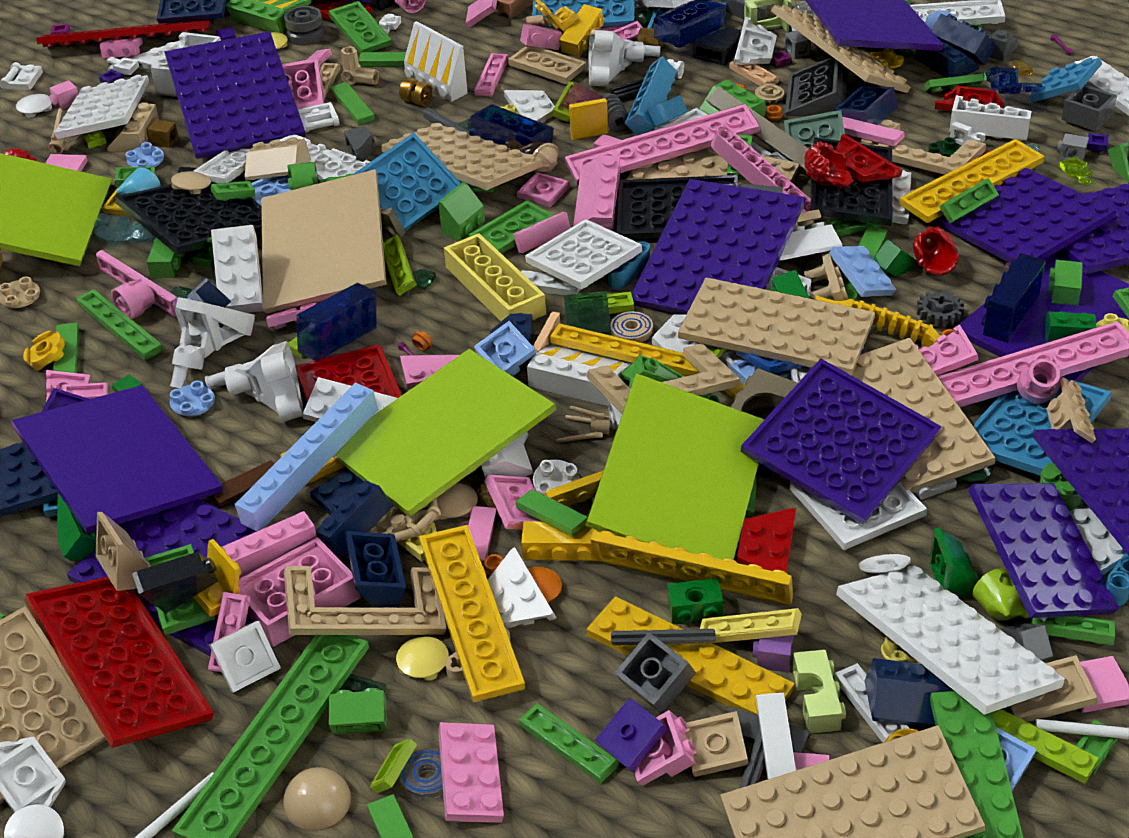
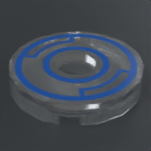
[399,748,443,800]

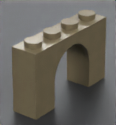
[731,368,798,464]

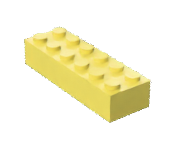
[444,233,546,321]

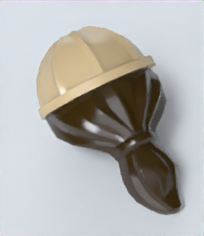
[505,140,559,174]

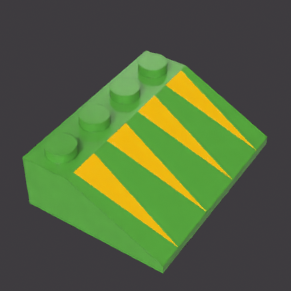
[226,0,312,34]

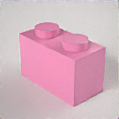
[520,24,562,50]

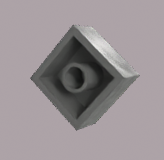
[1061,85,1117,131]
[614,632,696,714]

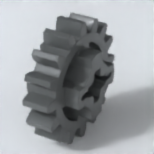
[916,290,964,327]

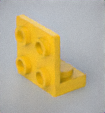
[534,0,579,32]
[193,539,241,617]

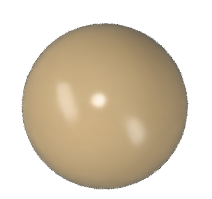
[283,767,351,830]

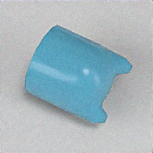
[116,167,161,195]

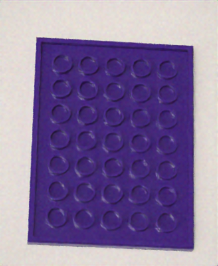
[805,0,943,51]
[956,252,1129,382]
[12,385,223,534]

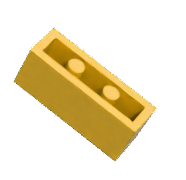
[559,4,605,57]
[521,521,598,561]

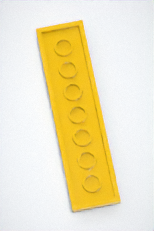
[899,139,1045,223]
[419,525,525,702]
[590,531,794,606]
[586,596,795,715]

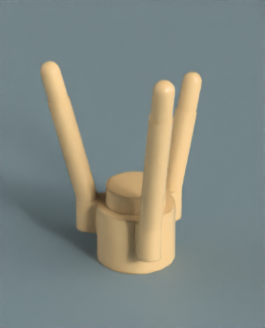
[48,108,81,154]
[555,406,610,443]

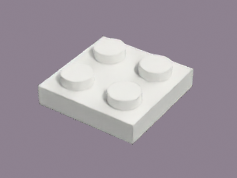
[209,621,281,693]

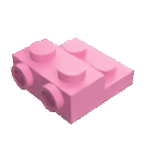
[100,37,143,59]
[634,710,697,786]

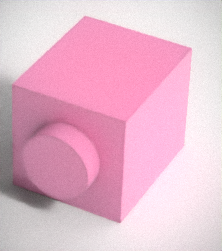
[50,80,79,110]

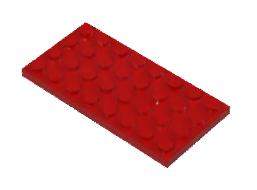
[24,576,214,748]

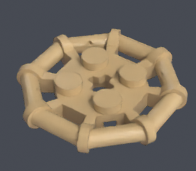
[369,498,441,543]

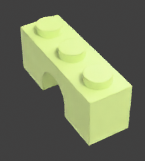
[792,650,846,734]

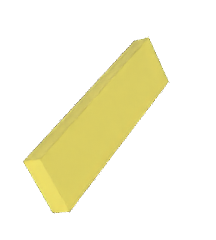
[700,608,802,643]

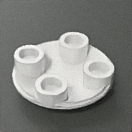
[16,94,53,118]
[533,460,580,496]
[4,804,64,838]

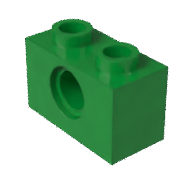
[667,578,723,624]

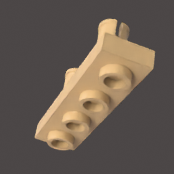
[804,251,848,301]

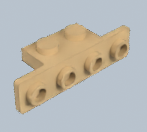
[1046,377,1096,443]

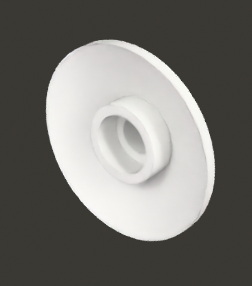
[859,554,911,575]

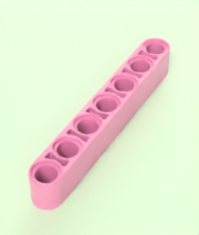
[711,126,810,213]

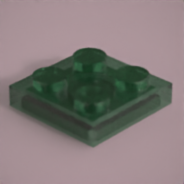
[564,291,611,335]

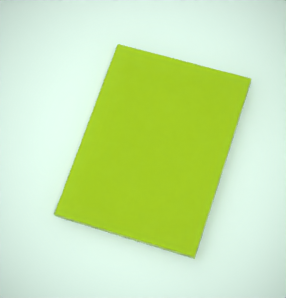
[0,153,112,266]
[333,349,556,517]
[585,373,764,560]

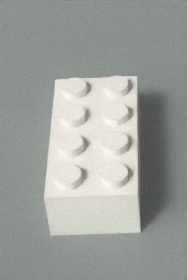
[211,225,264,313]

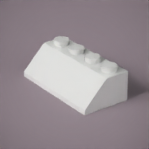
[779,222,843,261]
[481,436,534,478]

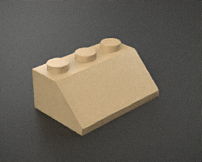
[107,103,159,152]
[245,137,311,181]
[96,512,151,591]

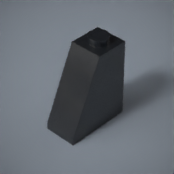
[693,27,742,66]
[132,552,219,614]

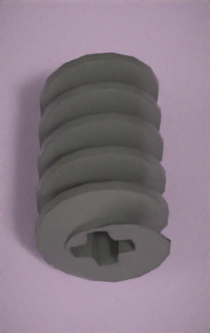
[602,94,628,132]

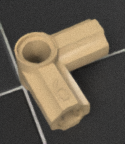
[341,46,379,86]

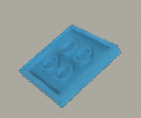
[1029,58,1102,103]

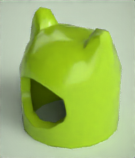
[972,568,1029,621]

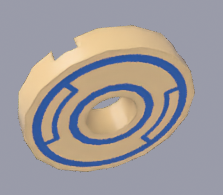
[610,311,653,343]

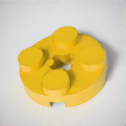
[23,330,65,371]

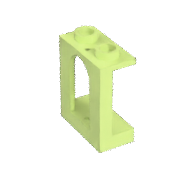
[744,0,792,32]

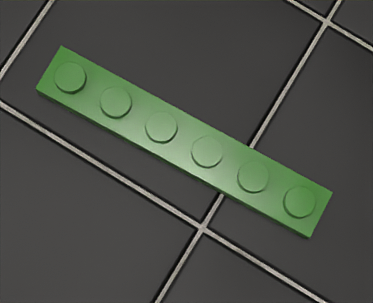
[76,289,163,361]

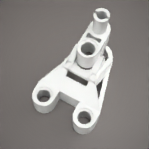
[588,30,660,87]
[170,297,255,388]
[205,341,304,422]

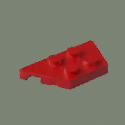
[934,86,1004,111]
[836,134,903,182]
[737,508,796,573]

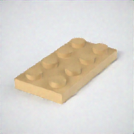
[508,46,586,84]

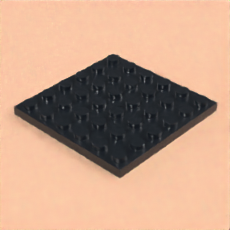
[115,182,262,254]

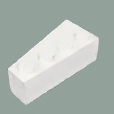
[949,95,1032,141]

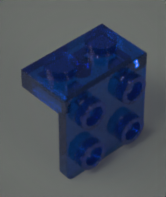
[989,67,1042,95]

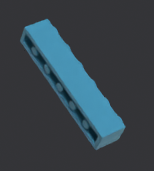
[625,56,677,136]

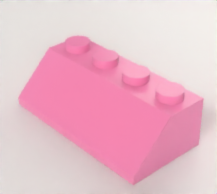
[573,155,620,231]
[222,511,317,579]

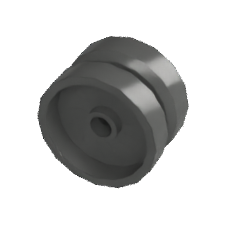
[284,6,324,45]

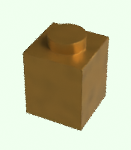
[638,28,664,46]
[147,119,179,148]

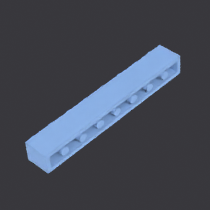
[235,383,378,531]

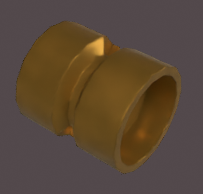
[399,77,433,107]

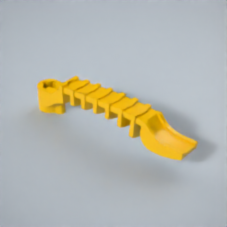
[815,295,941,348]

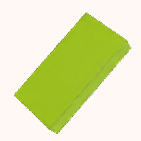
[370,738,417,793]

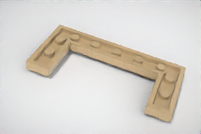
[858,120,986,174]
[587,344,740,414]
[284,566,446,635]

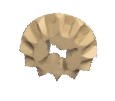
[755,84,784,104]

